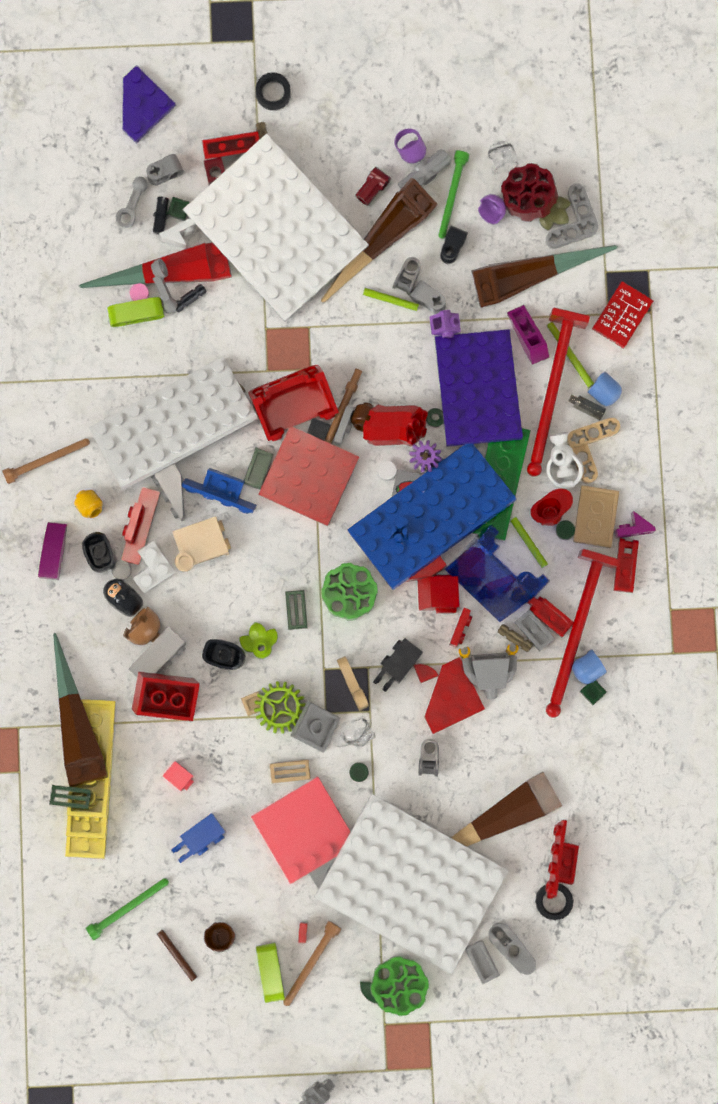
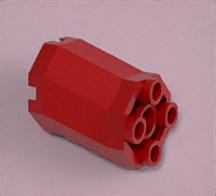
[363,404,428,447]

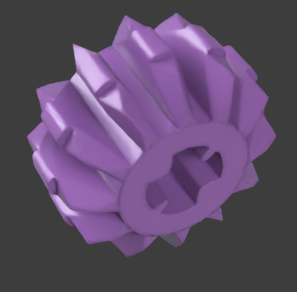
[409,440,441,473]

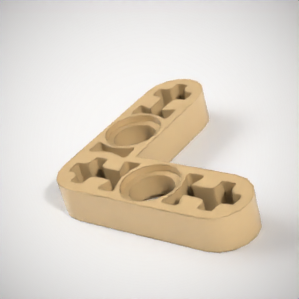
[567,418,620,484]
[337,656,369,711]

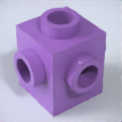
[429,310,461,338]

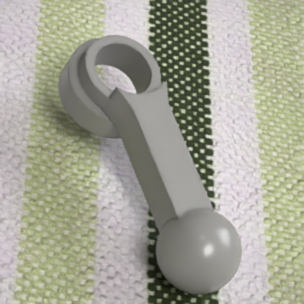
[116,177,148,228]
[151,259,178,313]

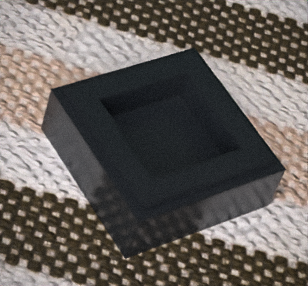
[307,418,330,441]

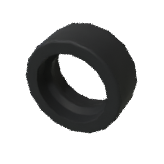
[255,72,291,111]
[535,884,574,920]

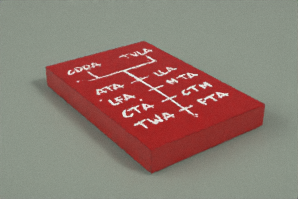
[592,281,654,349]

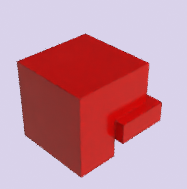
[417,574,460,614]

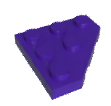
[122,65,176,143]

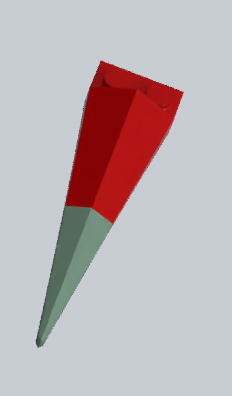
[79,242,232,288]

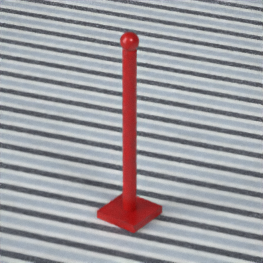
[527,308,590,477]
[546,549,620,718]

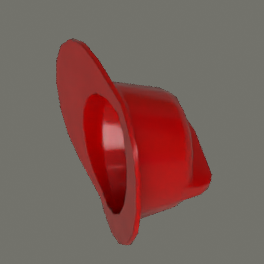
[531,488,573,526]

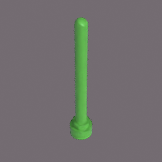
[438,150,470,239]
[85,878,169,940]

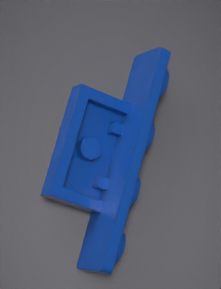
[182,468,257,514]

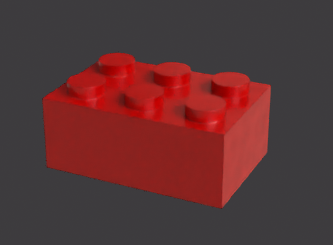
[132,672,200,721]

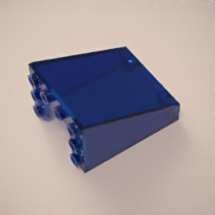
[444,525,550,622]

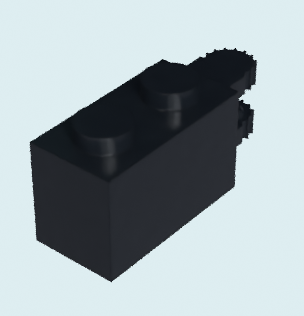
[373,638,423,692]

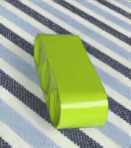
[107,297,164,327]
[256,943,285,1003]

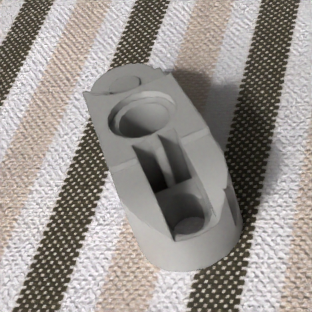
[488,923,536,975]

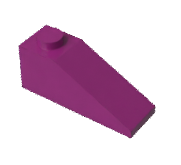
[507,305,549,365]

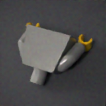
[459,644,519,699]

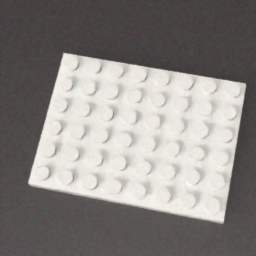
[183,134,369,321]
[314,794,508,974]

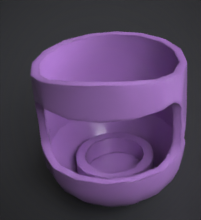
[394,128,426,164]

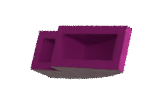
[38,522,67,580]

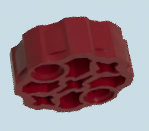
[501,163,558,222]

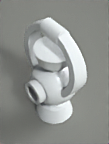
[547,432,584,489]

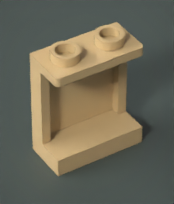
[172,516,231,565]

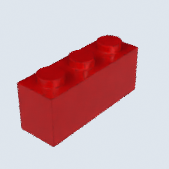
[201,131,259,159]

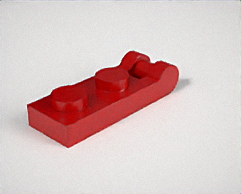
[613,538,639,593]

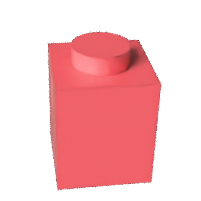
[163,761,194,791]

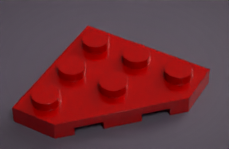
[424,657,485,734]

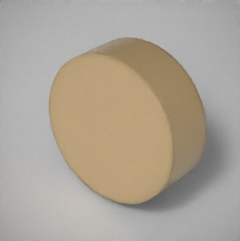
[175,552,195,572]

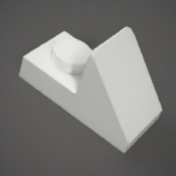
[159,218,197,249]

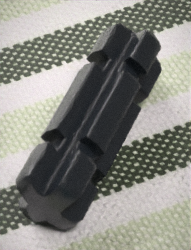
[176,284,207,313]

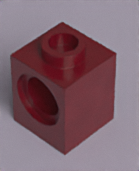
[203,157,225,185]

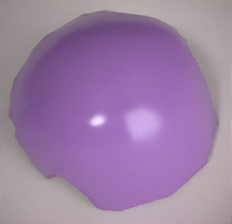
[478,194,506,224]

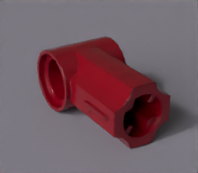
[355,167,391,206]

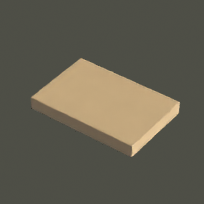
[573,485,619,548]

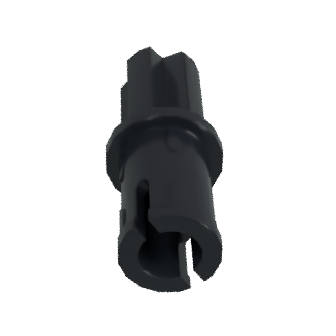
[153,196,169,235]

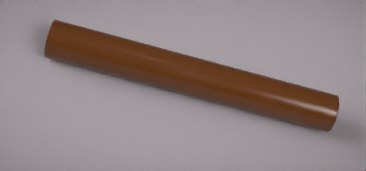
[157,929,197,982]

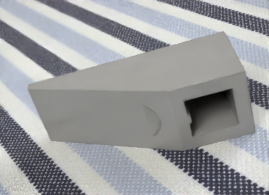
[151,464,184,521]

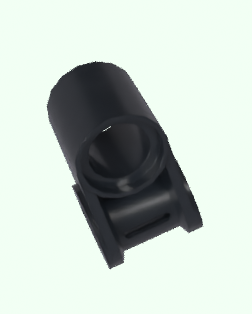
[440,225,468,264]

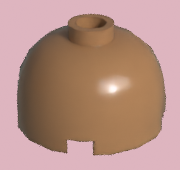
[123,607,160,645]

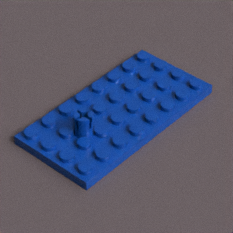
[347,444,517,590]

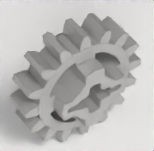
[299,1078,335,1104]

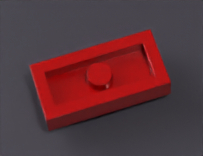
[449,608,473,648]

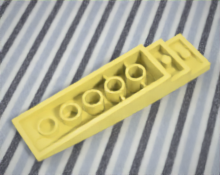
[65,699,116,859]

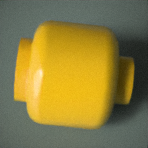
[74,490,103,518]

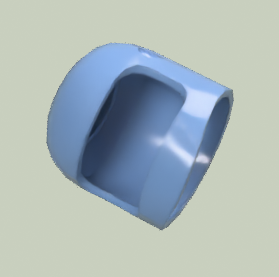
[588,372,622,406]
[572,649,607,684]

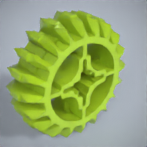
[254,681,306,734]

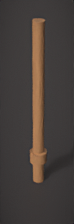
[325,368,362,444]

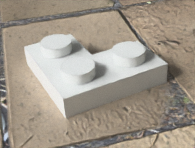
[133,541,175,594]

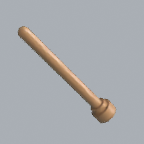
[2,438,90,484]
[283,921,342,1006]

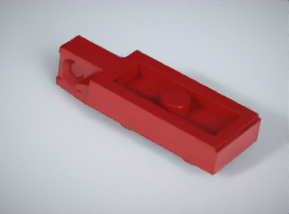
[524,593,573,638]

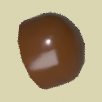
[204,922,235,952]

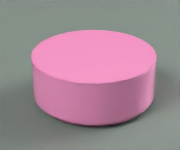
[130,283,149,301]

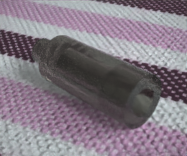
[569,395,606,421]

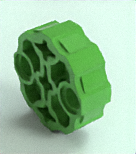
[321,563,378,621]
[370,956,429,1016]

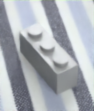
[129,627,186,677]

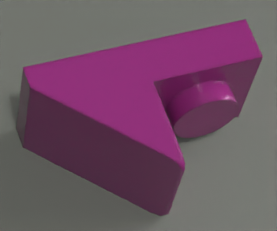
[614,511,656,539]

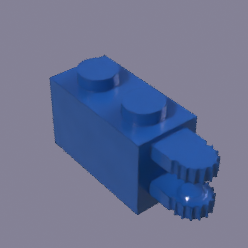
[171,813,226,863]

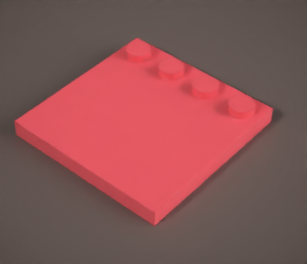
[251,777,350,884]

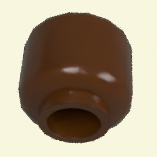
[351,402,374,432]

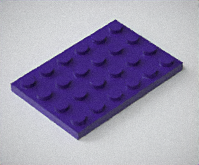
[434,329,523,447]

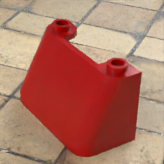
[248,365,339,441]

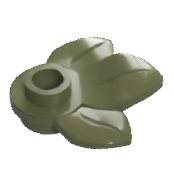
[537,196,571,231]

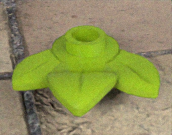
[239,622,278,659]

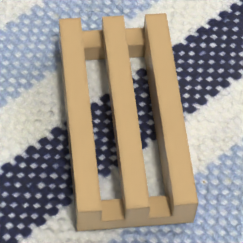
[270,760,310,783]

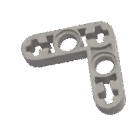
[545,184,598,249]

